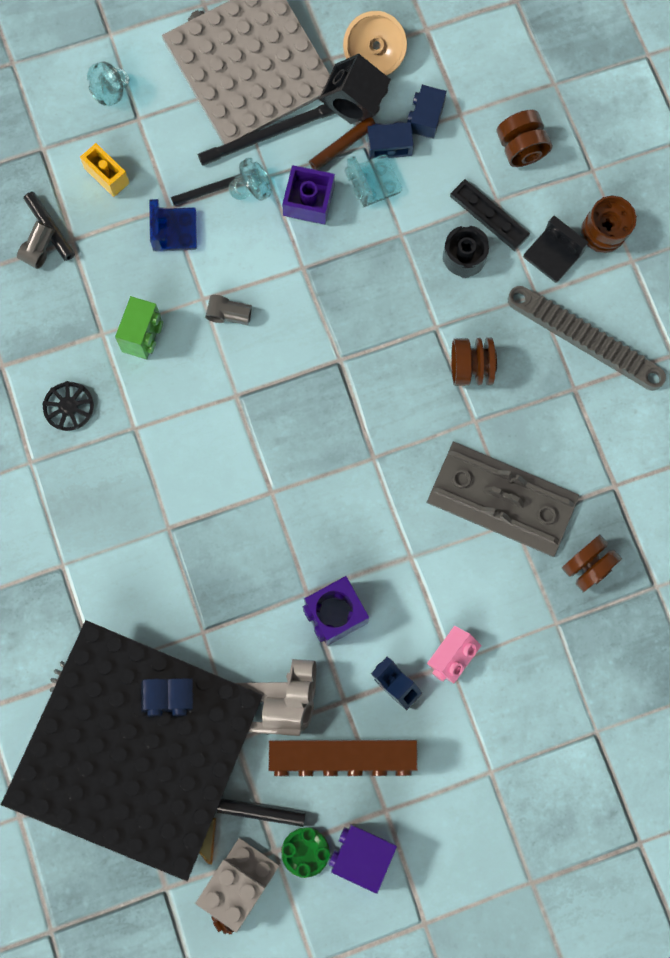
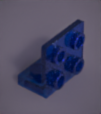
[149,199,197,251]

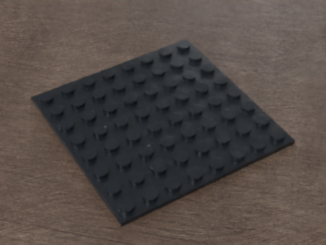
[0,620,263,882]

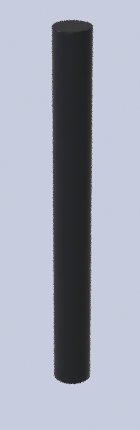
[171,170,255,205]

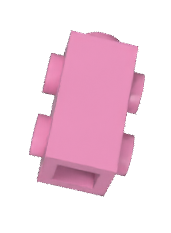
[427,626,482,684]

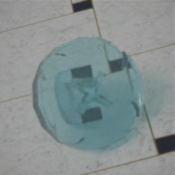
[87,61,130,106]
[229,158,272,201]

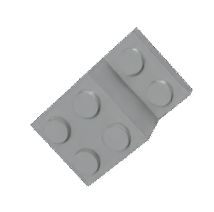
[195,838,280,933]

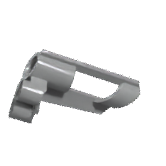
[236,659,316,736]

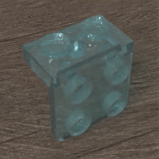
[344,155,402,207]

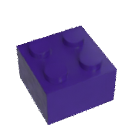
[282,165,335,225]

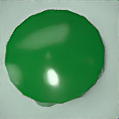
[281,828,330,878]

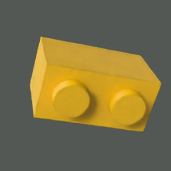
[80,143,129,197]

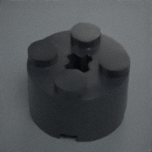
[442,226,489,278]

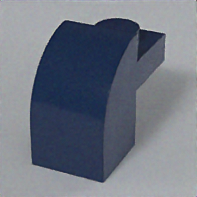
[371,656,422,710]

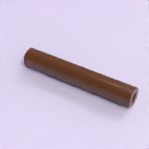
[309,117,376,170]

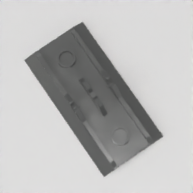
[426,441,579,557]

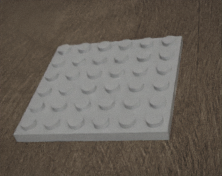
[162,0,330,145]

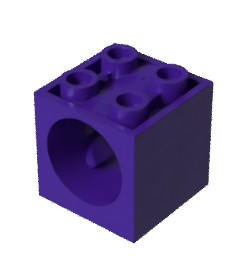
[302,576,369,646]
[328,824,397,894]

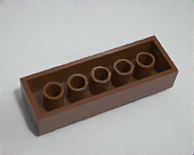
[269,740,417,776]

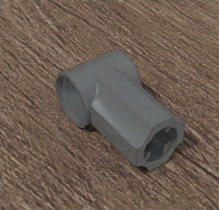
[17,221,55,269]
[205,295,252,325]

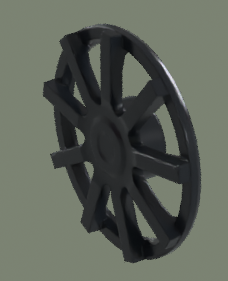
[42,381,94,431]

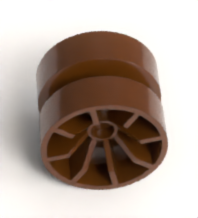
[496,110,552,167]

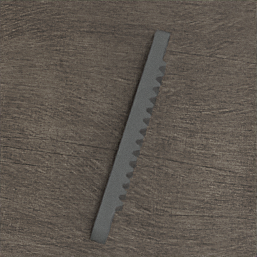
[508,286,666,391]

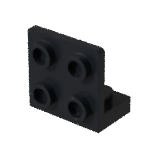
[523,215,589,283]

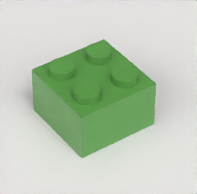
[115,296,163,360]

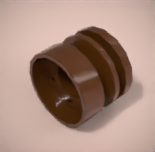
[581,195,637,253]
[451,337,497,386]

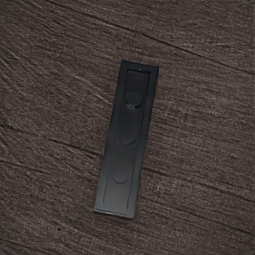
[450,179,530,251]

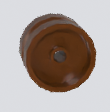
[561,534,622,593]

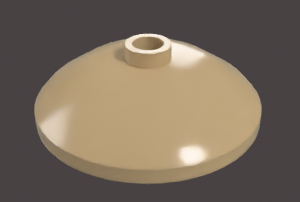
[343,11,407,76]

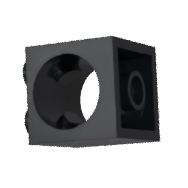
[319,54,391,124]

